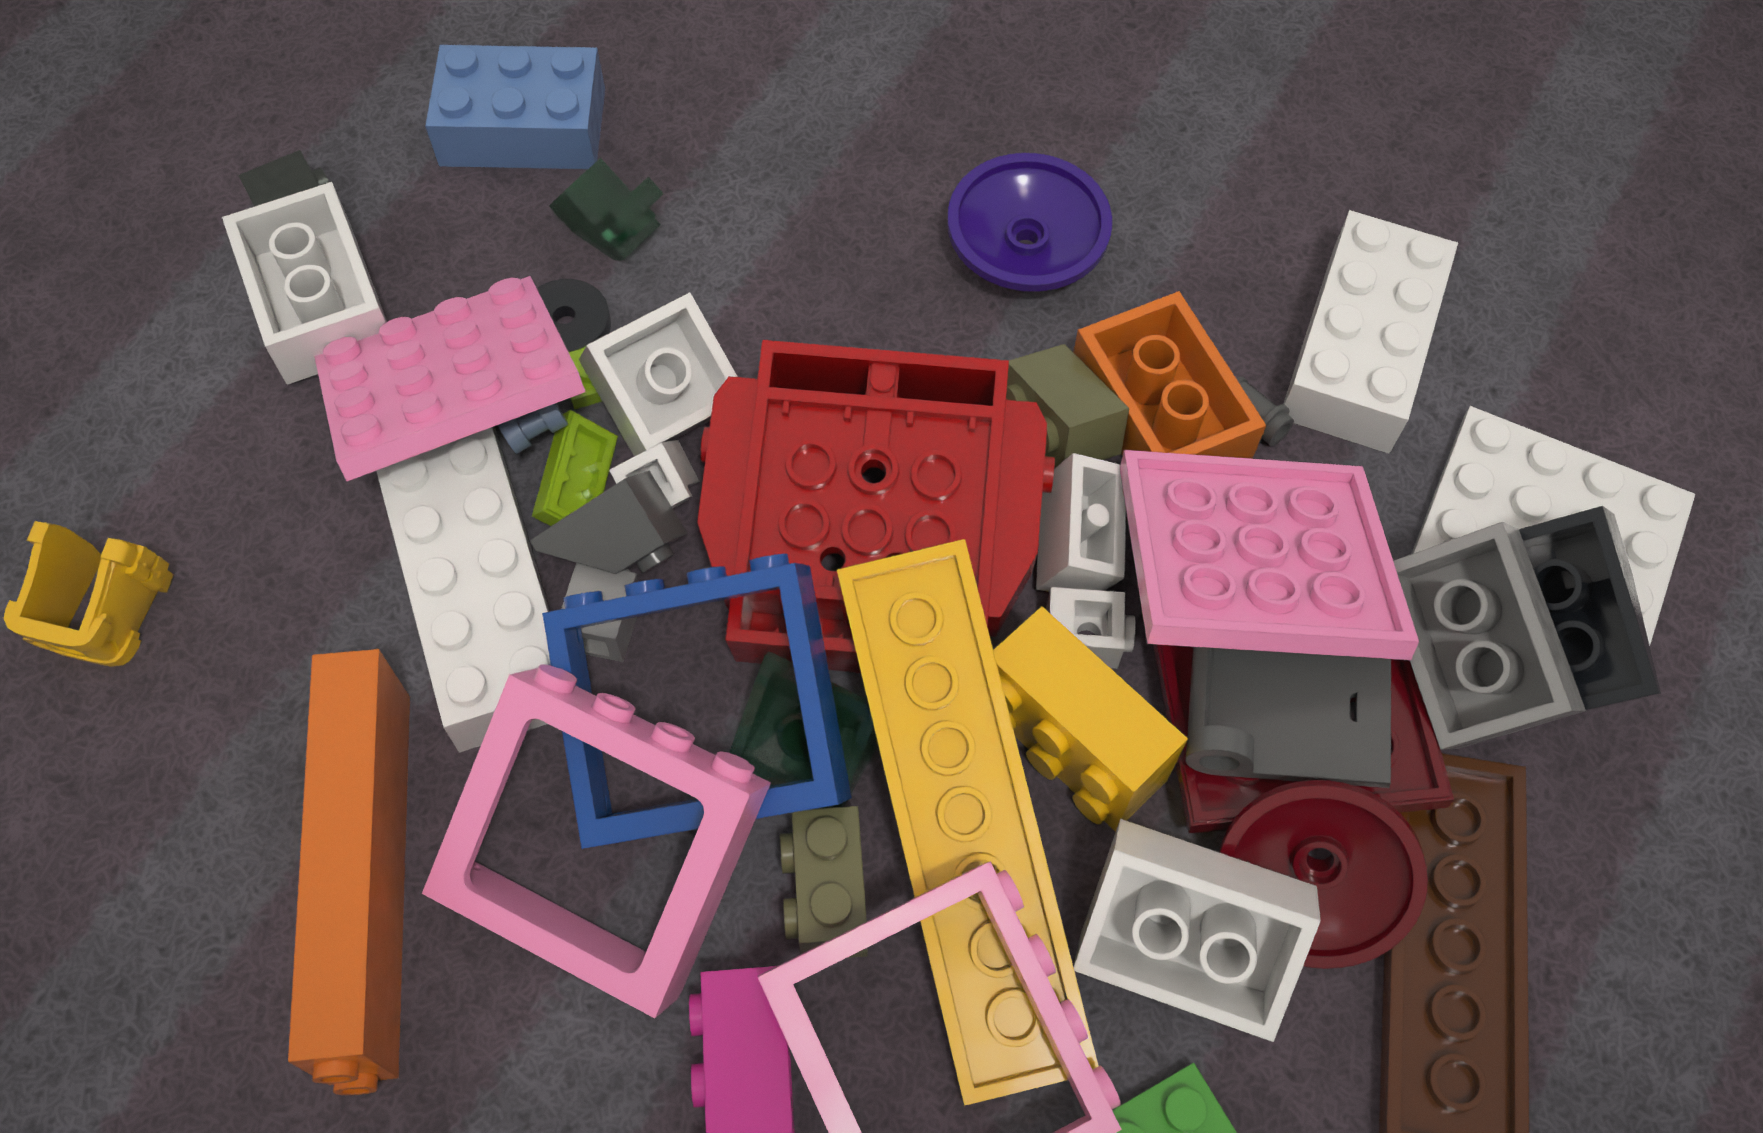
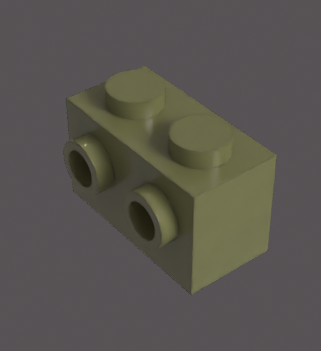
[1006,344,1129,467]
[780,806,868,958]

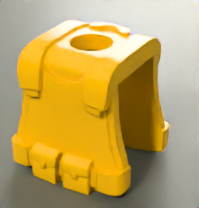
[3,521,174,667]

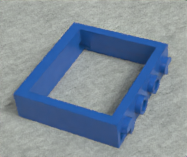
[542,554,852,849]

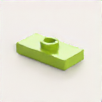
[531,410,618,526]

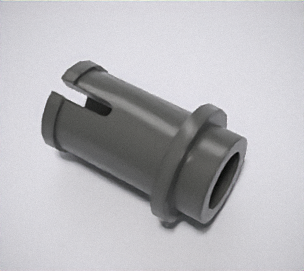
[1237,377,1294,446]

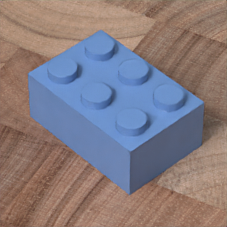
[425,45,605,169]

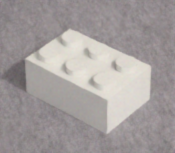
[222,182,387,385]
[1073,819,1321,1042]

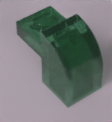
[549,158,664,261]

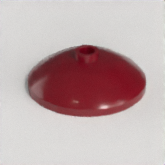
[1219,780,1428,969]

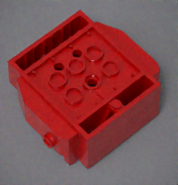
[697,340,1055,673]

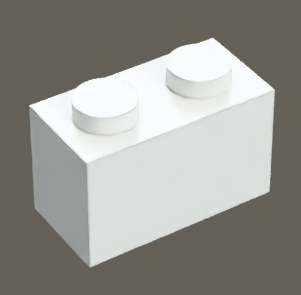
[1036,453,1126,592]

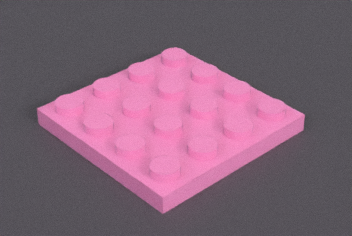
[314,276,585,481]
[1120,450,1419,660]

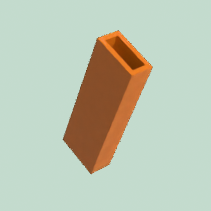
[288,649,410,1095]

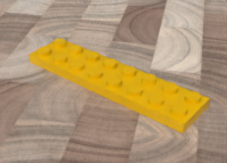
[837,539,1098,1106]

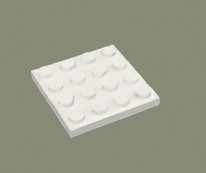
[1411,406,1695,646]

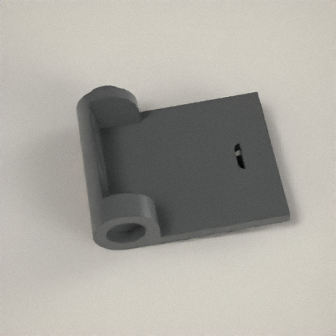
[1186,647,1391,788]

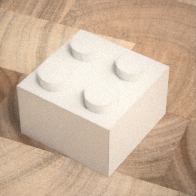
[579,292,738,457]

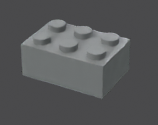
[1393,522,1586,749]

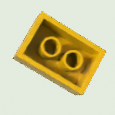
[993,606,1188,832]

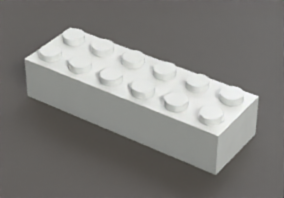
[377,426,551,753]

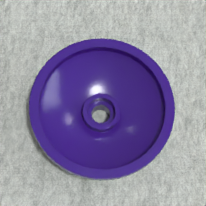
[947,153,1112,292]

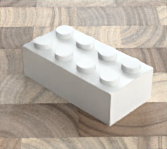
[1283,210,1458,453]

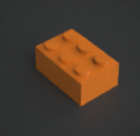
[1073,291,1267,459]

